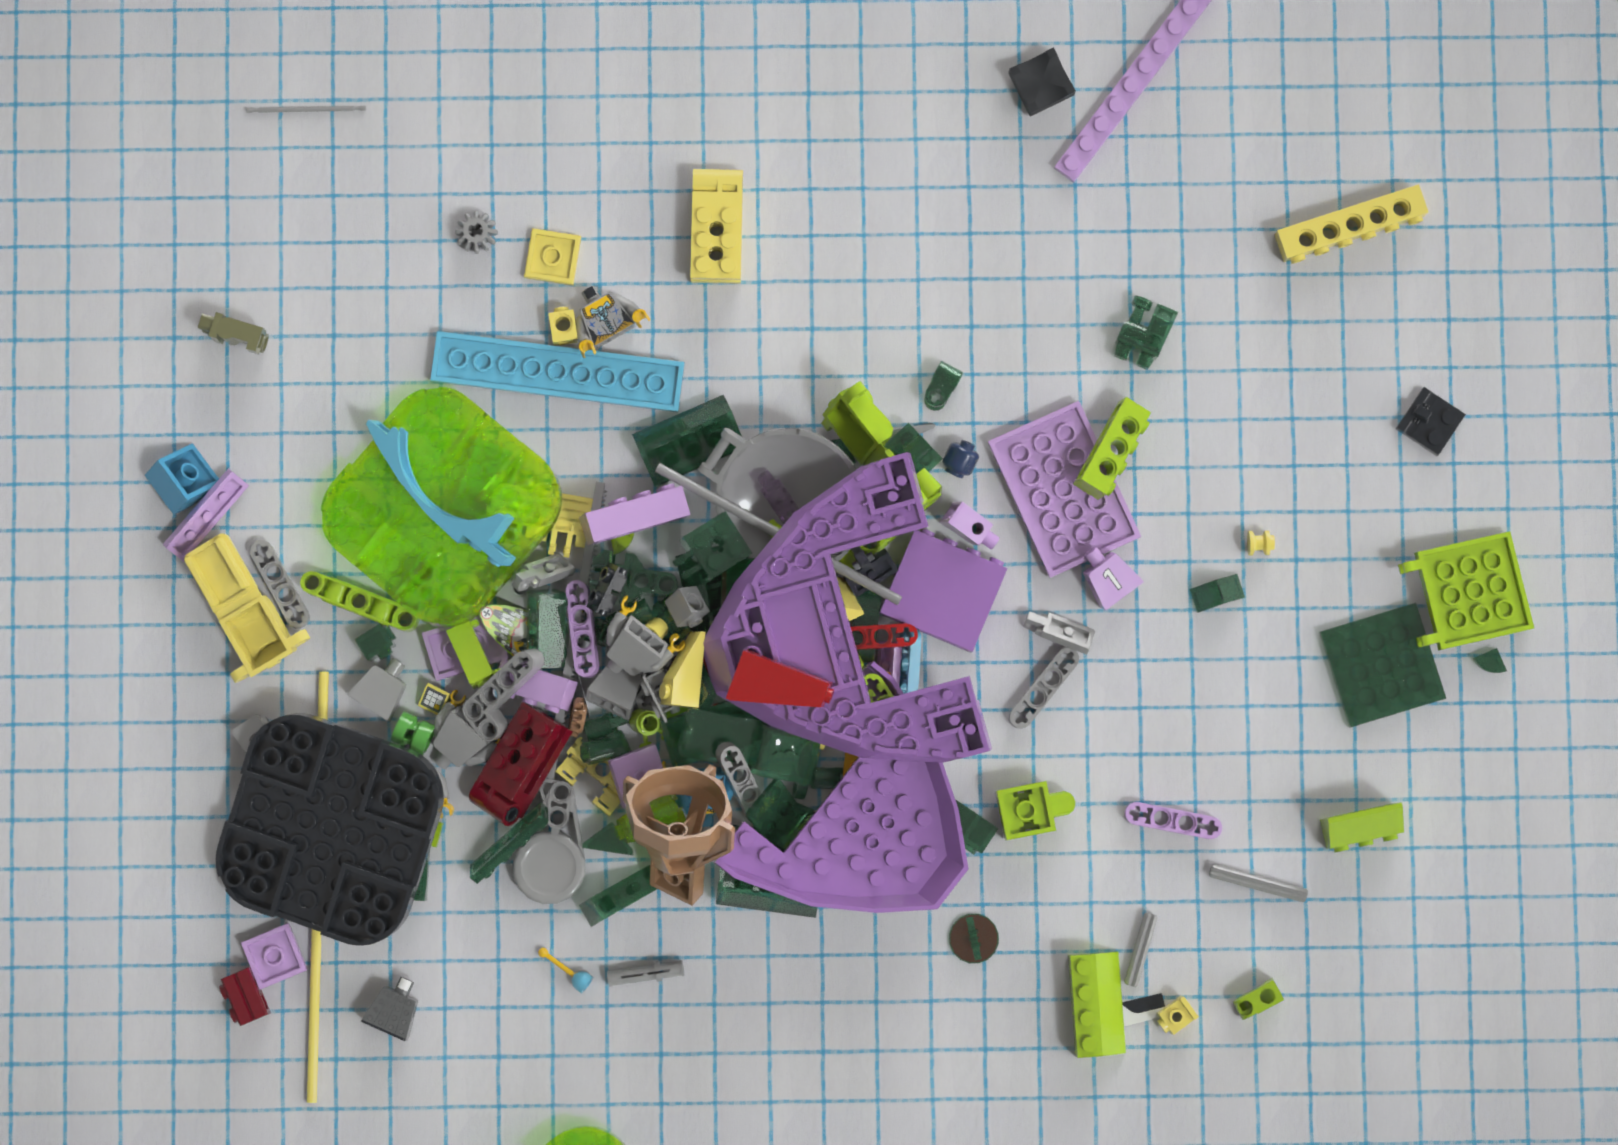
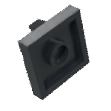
[1395,387,1466,456]

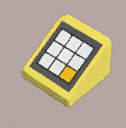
[418,683,451,715]

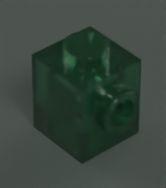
[355,623,396,662]

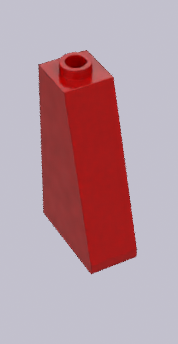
[725,650,834,708]

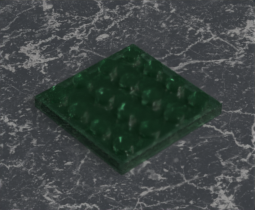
[1319,603,1446,728]

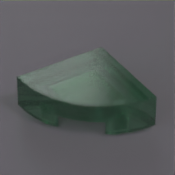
[1472,648,1507,673]

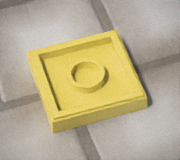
[524,228,582,286]

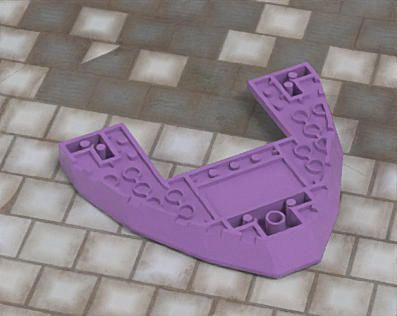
[703,452,992,763]

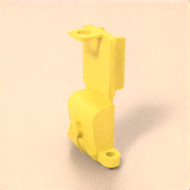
[184,533,310,683]

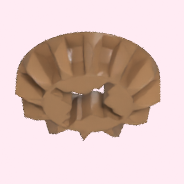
[568,697,587,738]

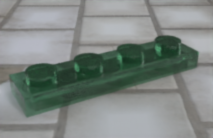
[470,802,549,884]

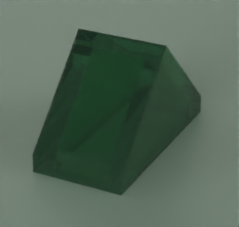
[1189,574,1245,613]
[582,822,634,856]

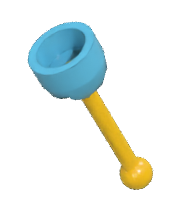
[538,947,594,994]

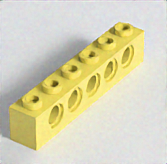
[1274,184,1428,264]

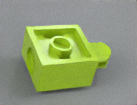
[995,781,1075,841]

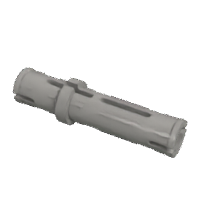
[607,960,685,987]

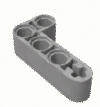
[462,648,544,741]

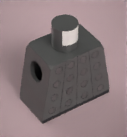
[361,976,418,1041]

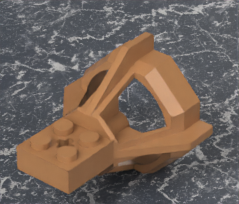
[623,765,735,906]

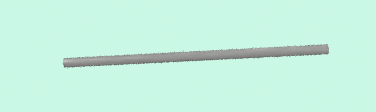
[655,463,902,605]

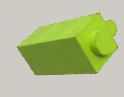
[446,619,500,689]

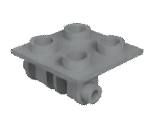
[640,668,680,723]

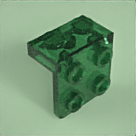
[746,778,815,852]

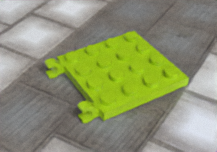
[1398,531,1535,651]

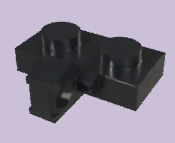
[842,546,899,597]

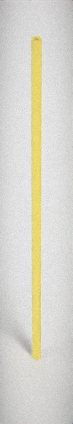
[307,672,329,1103]

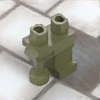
[198,312,269,355]

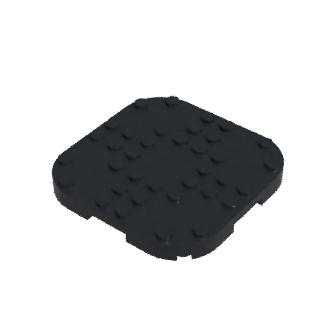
[216,713,444,946]

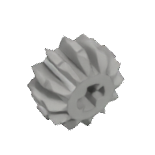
[455,211,498,254]

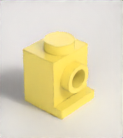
[1156,996,1199,1035]

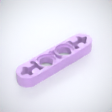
[566,580,599,678]
[1124,802,1222,839]

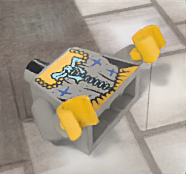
[576,286,651,358]

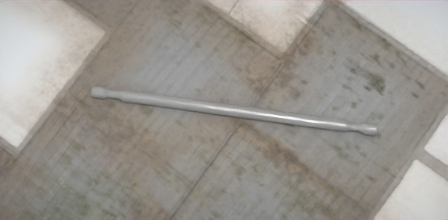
[246,106,366,113]

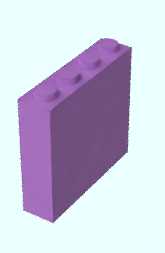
[879,528,1008,653]

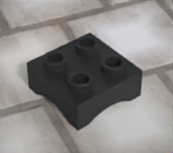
[1008,47,1076,117]

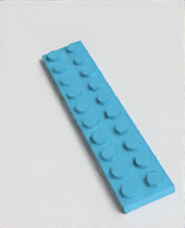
[430,331,685,412]

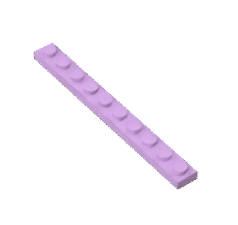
[1054,0,1212,183]

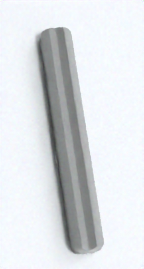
[1209,864,1308,902]

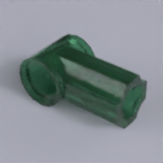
[580,730,632,765]

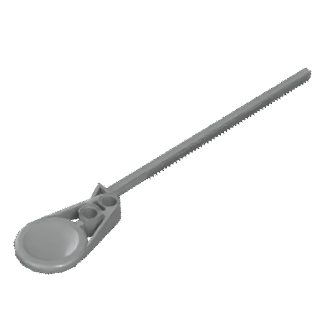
[513,482,607,904]

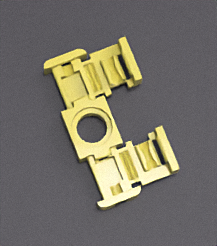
[556,737,620,817]

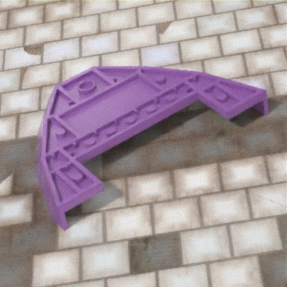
[711,661,969,913]

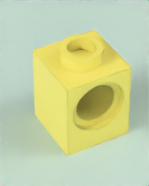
[549,307,578,346]

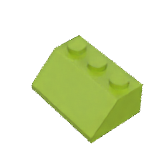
[1320,802,1404,853]

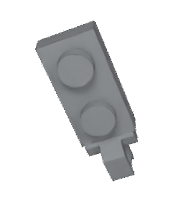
[512,553,576,591]
[1023,611,1095,655]

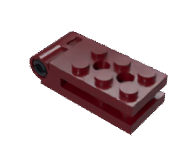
[469,702,573,826]

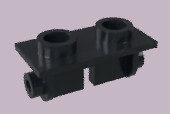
[586,561,628,617]

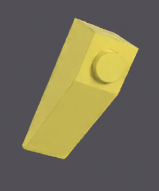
[659,631,706,708]

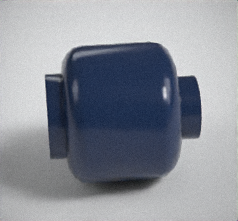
[942,439,979,478]

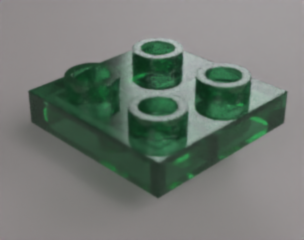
[884,422,943,474]

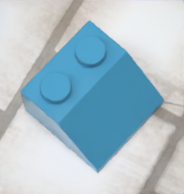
[145,443,219,515]

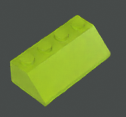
[1068,951,1126,1058]

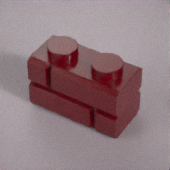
[219,967,271,1026]

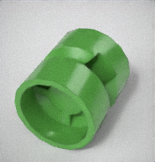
[390,711,435,755]

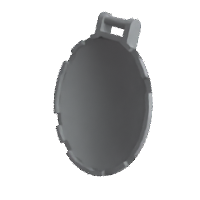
[698,428,857,561]

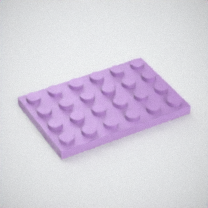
[988,401,1141,578]

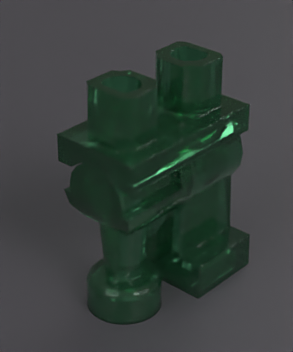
[1114,295,1178,370]

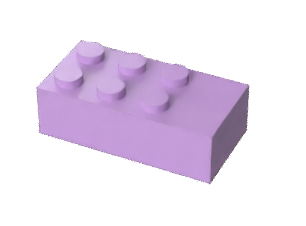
[579,483,690,546]

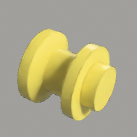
[1247,530,1275,556]

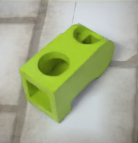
[1233,978,1284,1020]

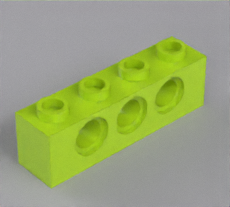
[1073,397,1151,500]

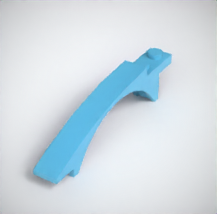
[366,420,516,567]

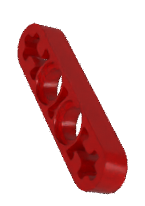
[851,623,918,650]

